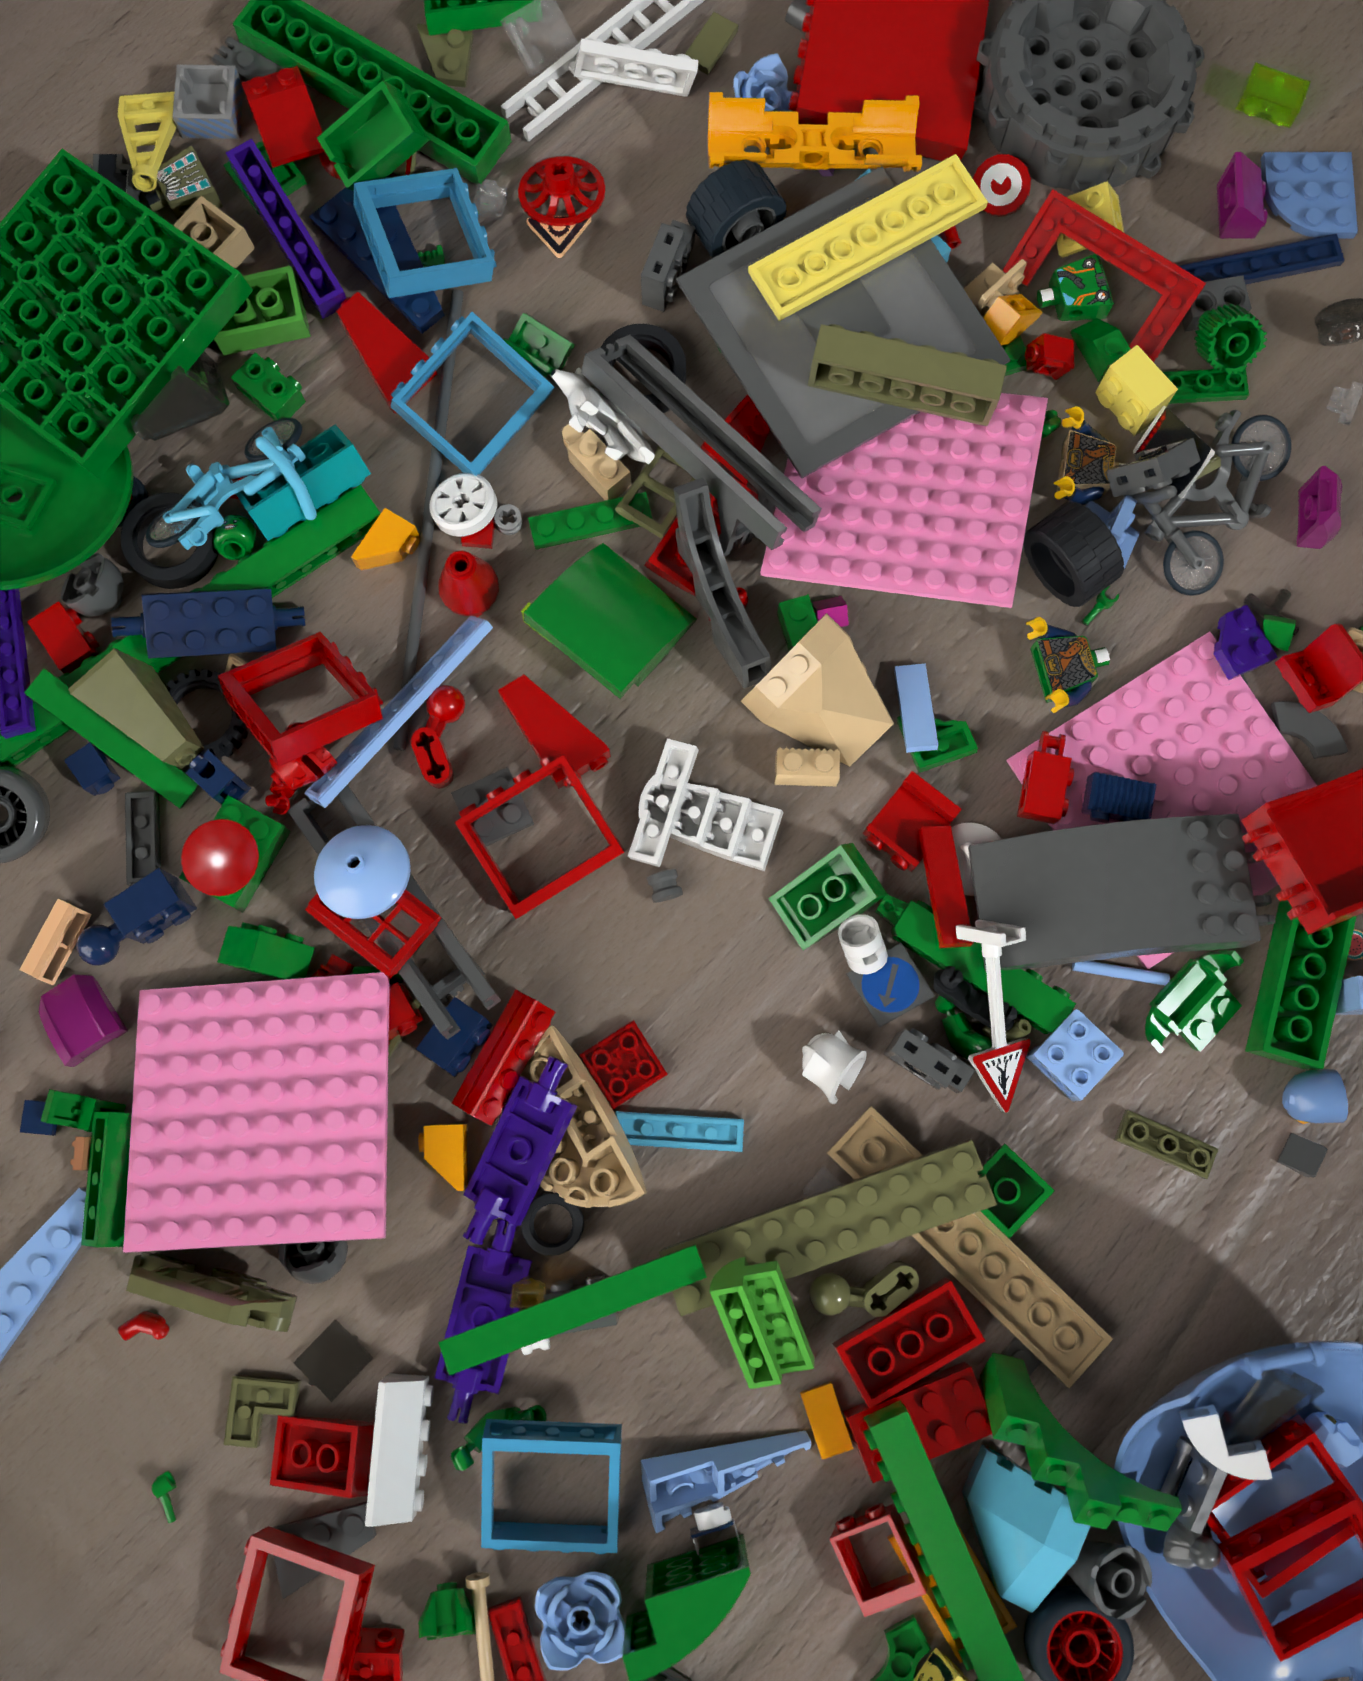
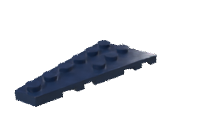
[309,187,445,334]

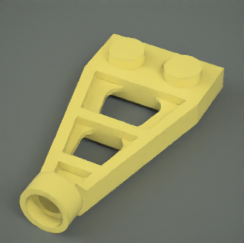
[118,92,177,192]

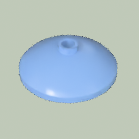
[314,825,410,919]

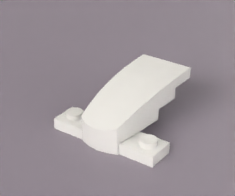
[628,738,783,871]

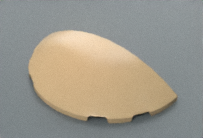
[510,1025,647,1208]

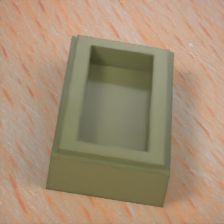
[685,12,738,75]

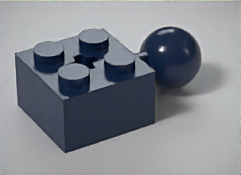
[76,868,197,966]

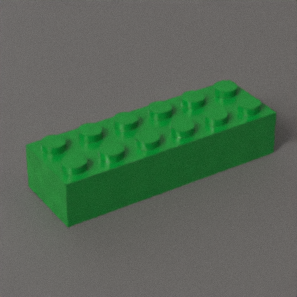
[1245,900,1357,1070]

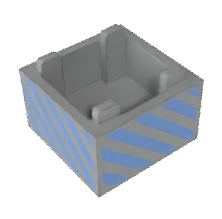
[172,64,244,139]

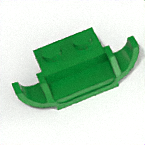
[1145,950,1244,1054]

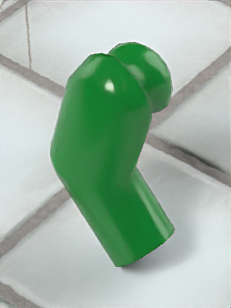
[1041,410,1061,439]

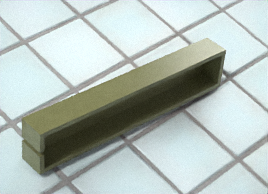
[659,1139,997,1316]

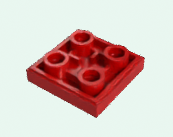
[580,1020,668,1109]

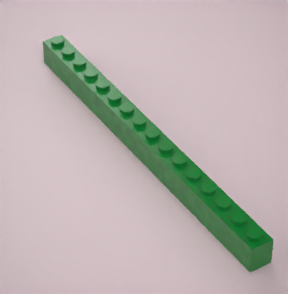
[0,484,381,768]

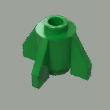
[418,1582,476,1641]

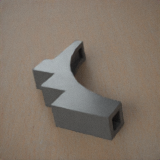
[674,477,771,688]

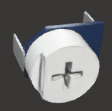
[690,1502,740,1555]

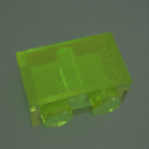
[1235,62,1311,128]

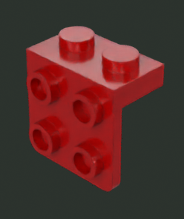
[1275,623,1363,713]

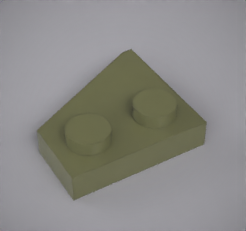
[417,24,474,88]

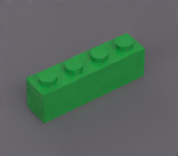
[81,1112,132,1247]

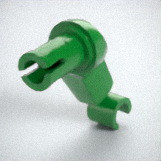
[935,995,992,1060]
[451,1405,547,1471]

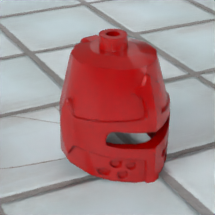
[269,746,337,790]

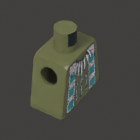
[145,146,223,219]

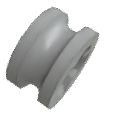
[494,504,523,535]

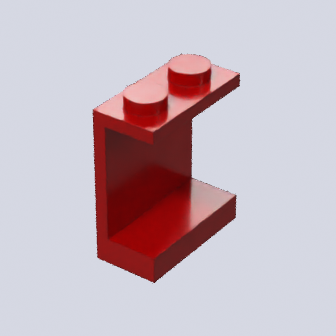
[862,771,962,872]

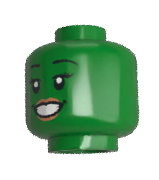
[214,515,256,560]

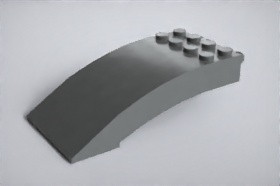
[968,814,1276,971]

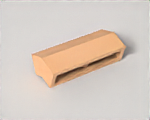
[20,899,92,986]

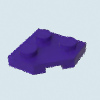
[1213,605,1278,680]

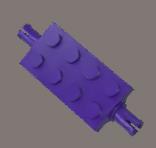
[463,1056,577,1245]
[434,1218,533,1424]

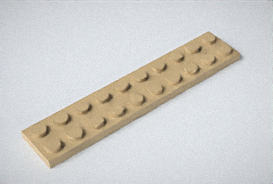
[826,1106,1113,1388]

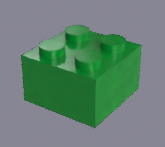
[977,1143,1055,1239]

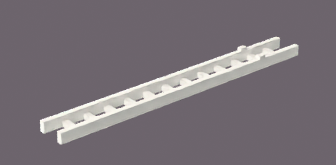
[501,0,704,142]

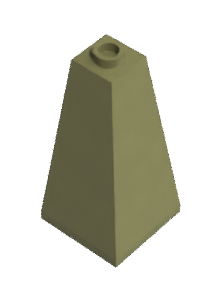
[68,648,205,769]

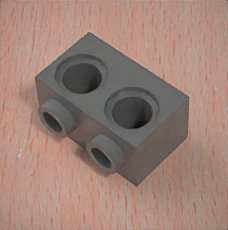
[1182,275,1252,332]

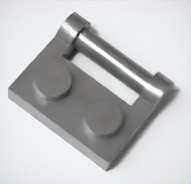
[1157,1436,1227,1534]

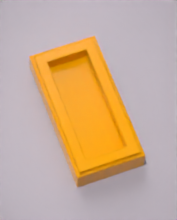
[800,1382,853,1460]

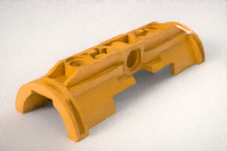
[708,92,922,172]

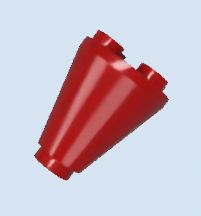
[438,550,499,617]

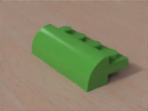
[710,1257,815,1389]

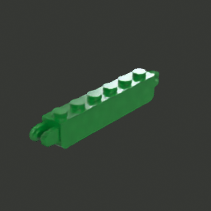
[875,894,1076,1035]

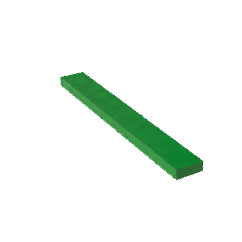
[438,1244,707,1376]

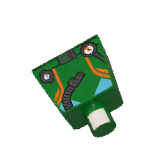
[1037,254,1113,321]

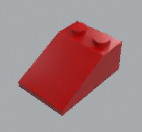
[242,66,325,168]
[270,1415,375,1498]

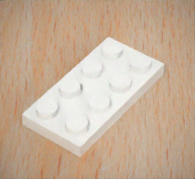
[574,38,699,97]

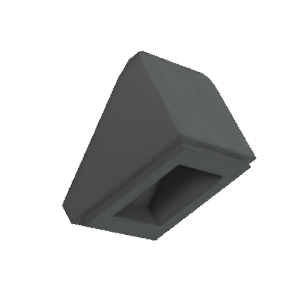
[1277,1133,1328,1178]

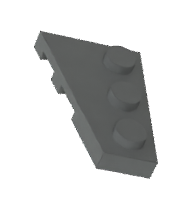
[272,1502,376,1599]

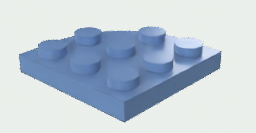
[1261,152,1358,239]

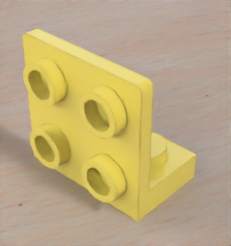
[1057,181,1124,258]

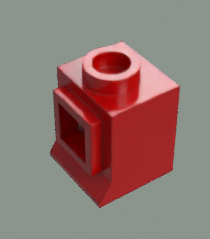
[1025,333,1074,380]

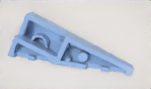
[641,1430,811,1533]

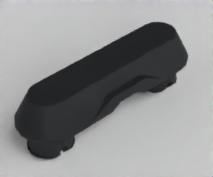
[934,966,1017,1031]

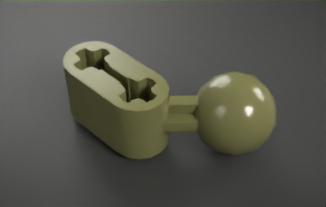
[809,1261,919,1317]

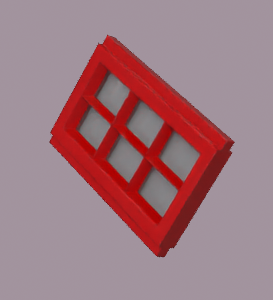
[305,860,442,979]

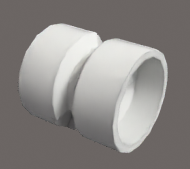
[838,914,888,974]

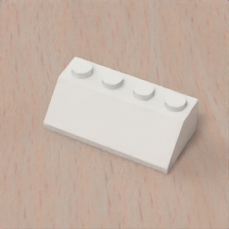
[365,1373,434,1527]

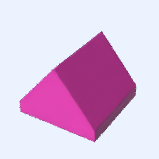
[812,596,849,627]

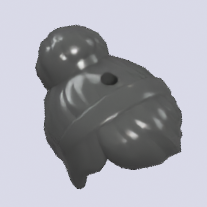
[1163,1518,1221,1570]

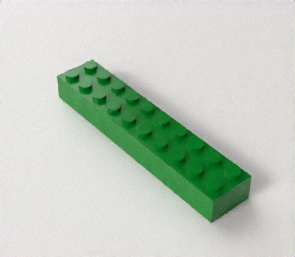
[232,0,512,186]

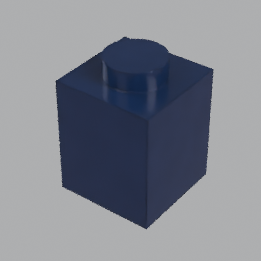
[64,742,120,796]

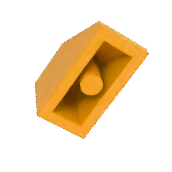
[983,294,1043,345]
[351,508,420,570]
[418,1124,468,1191]

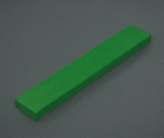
[24,668,199,809]

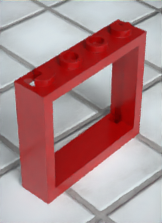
[218,632,383,767]
[455,752,625,919]
[1207,1414,1363,1599]
[1218,1480,1363,1662]
[219,1526,375,1681]

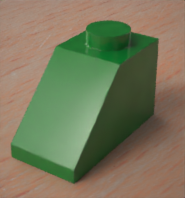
[1070,318,1131,382]

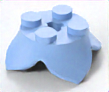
[733,53,793,112]
[535,1571,625,1670]

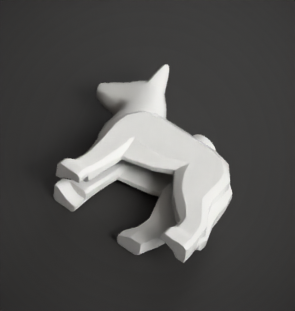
[551,368,655,465]

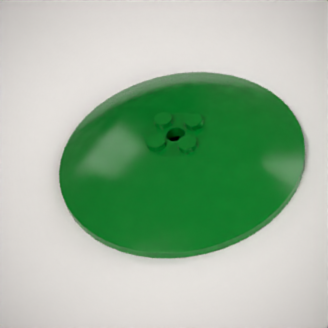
[0,406,133,590]

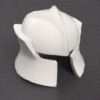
[802,1030,867,1104]

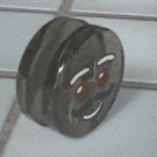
[1314,298,1363,347]

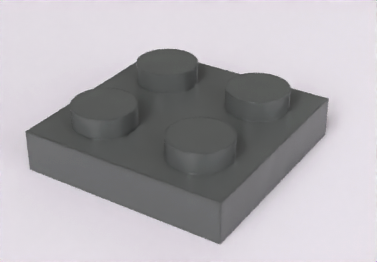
[451,767,534,846]

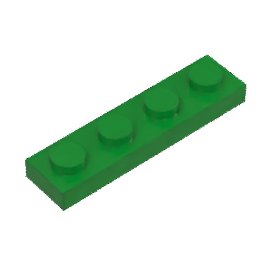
[528,492,653,550]

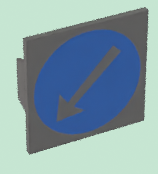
[846,943,935,1028]

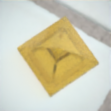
[510,1276,546,1308]

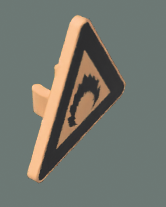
[527,216,591,258]

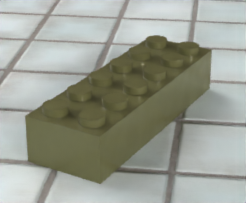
[808,324,1007,426]

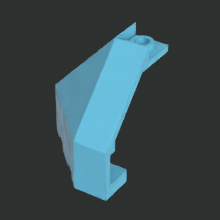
[962,1445,1090,1613]

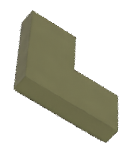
[223,1375,301,1448]

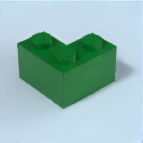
[217,922,315,980]

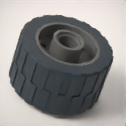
[686,160,787,258]

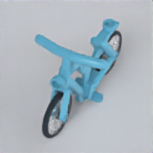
[146,418,317,550]

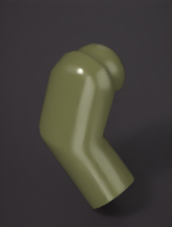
[982,1019,1031,1043]

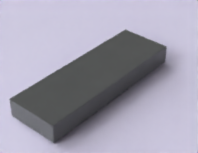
[125,791,161,886]

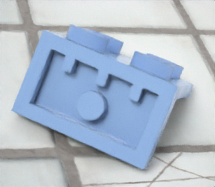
[1026,1009,1124,1101]

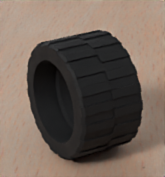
[1023,501,1124,607]

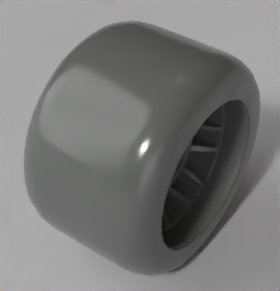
[0,766,50,864]

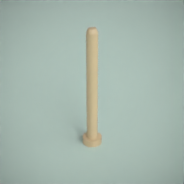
[465,1572,494,1681]

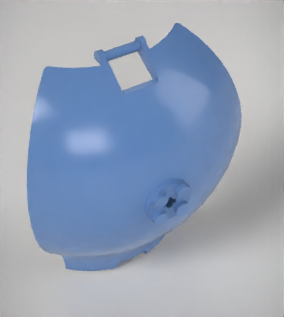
[1114,1340,1363,1681]

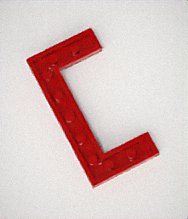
[1002,189,1206,362]

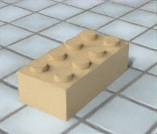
[173,196,255,269]

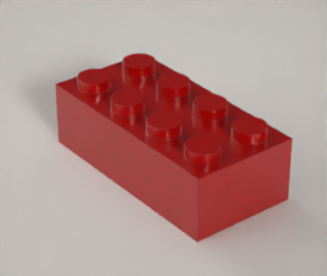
[832,1278,985,1409]
[843,1362,992,1483]

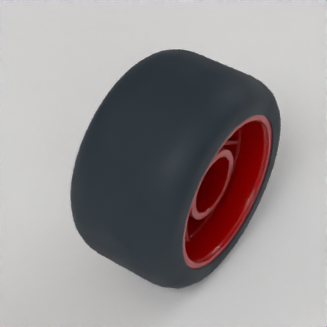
[1024,1585,1134,1681]

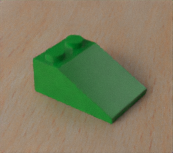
[768,843,888,951]

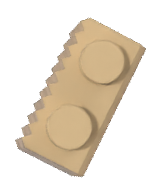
[774,747,840,787]

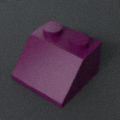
[1217,152,1267,239]

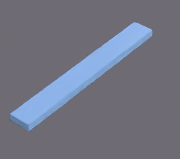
[305,615,493,808]

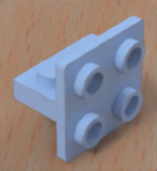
[1086,495,1139,569]

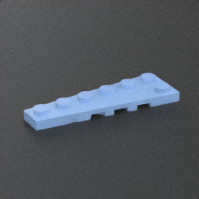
[0,1188,86,1362]

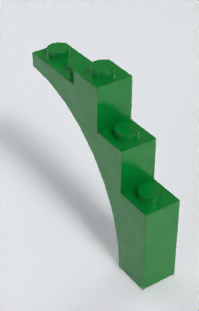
[980,1353,1182,1532]

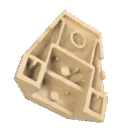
[741,613,894,767]

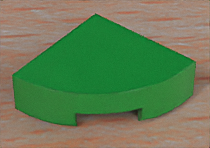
[1263,614,1296,652]

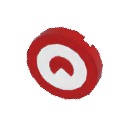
[973,154,1031,217]

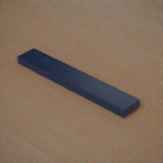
[1179,234,1345,285]

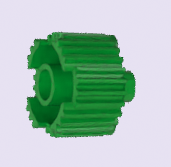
[1194,304,1267,375]

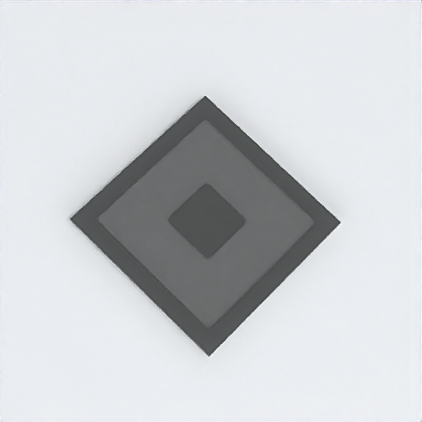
[676,166,1010,479]

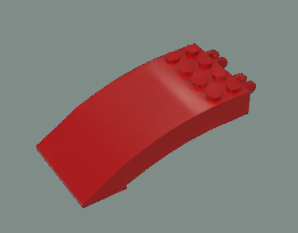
[1241,768,1363,935]

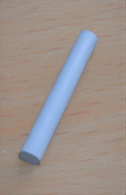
[1072,961,1170,986]

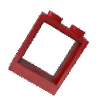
[829,1503,930,1617]

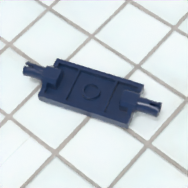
[111,587,305,659]

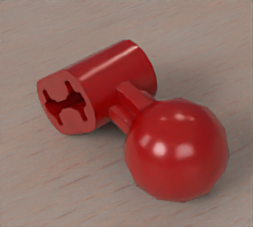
[411,685,466,789]

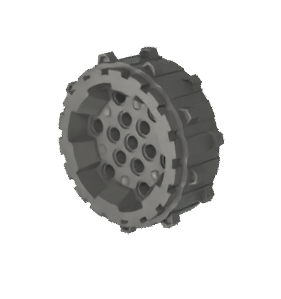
[972,0,1204,194]

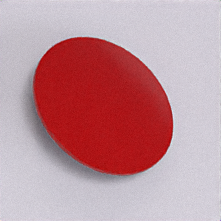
[181,819,259,896]

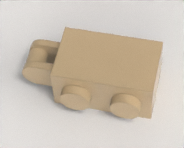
[562,424,631,501]

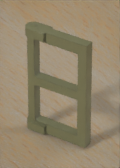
[615,445,695,539]

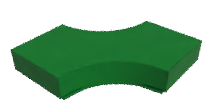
[870,1614,931,1681]

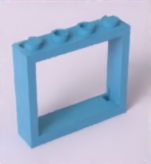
[353,168,497,298]
[390,312,555,476]
[481,1419,622,1554]

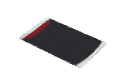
[1133,406,1215,499]

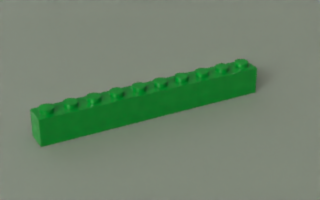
[863,1400,1024,1681]

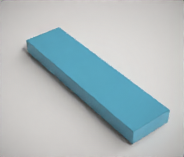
[615,1111,744,1152]

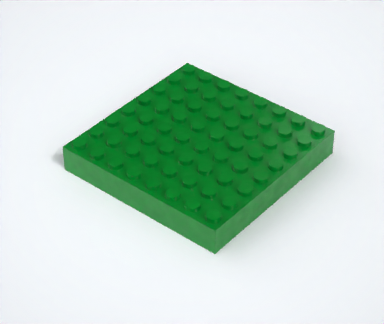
[0,148,253,480]

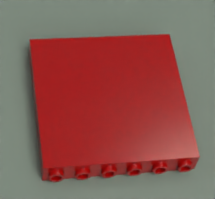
[788,0,989,161]

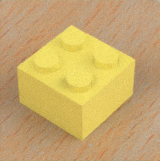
[1095,345,1178,436]

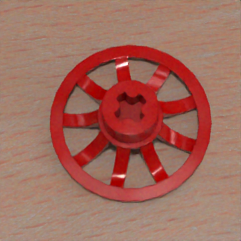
[518,156,606,226]

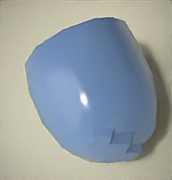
[1282,1069,1348,1124]

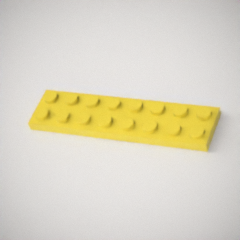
[748,154,988,321]

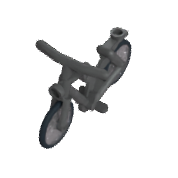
[1124,410,1292,596]

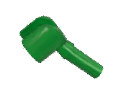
[1081,586,1119,626]
[152,1471,176,1523]

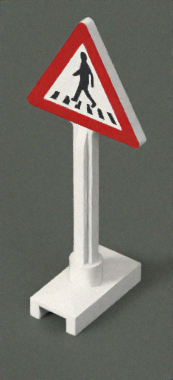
[956,919,1031,1113]

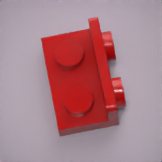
[349,1628,405,1681]

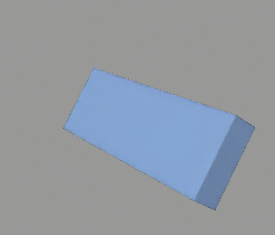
[894,663,938,753]

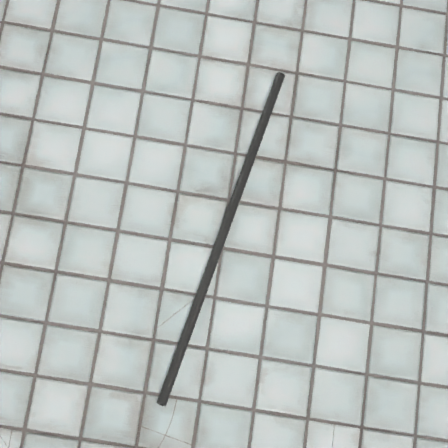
[393,289,464,751]

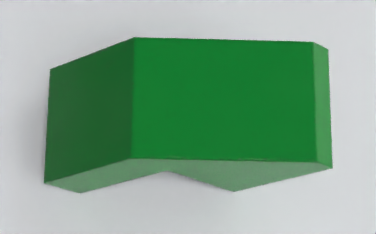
[41,1089,126,1132]

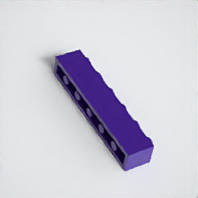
[225,138,346,319]

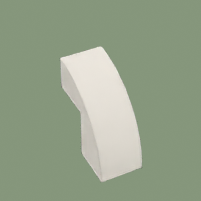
[1179,1405,1273,1480]

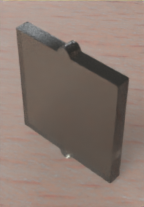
[294,1319,373,1402]

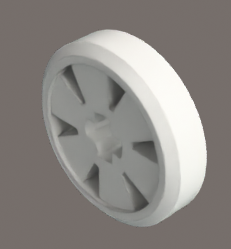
[430,473,497,536]

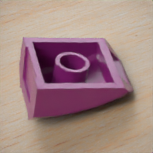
[1297,466,1343,549]
[38,974,128,1067]

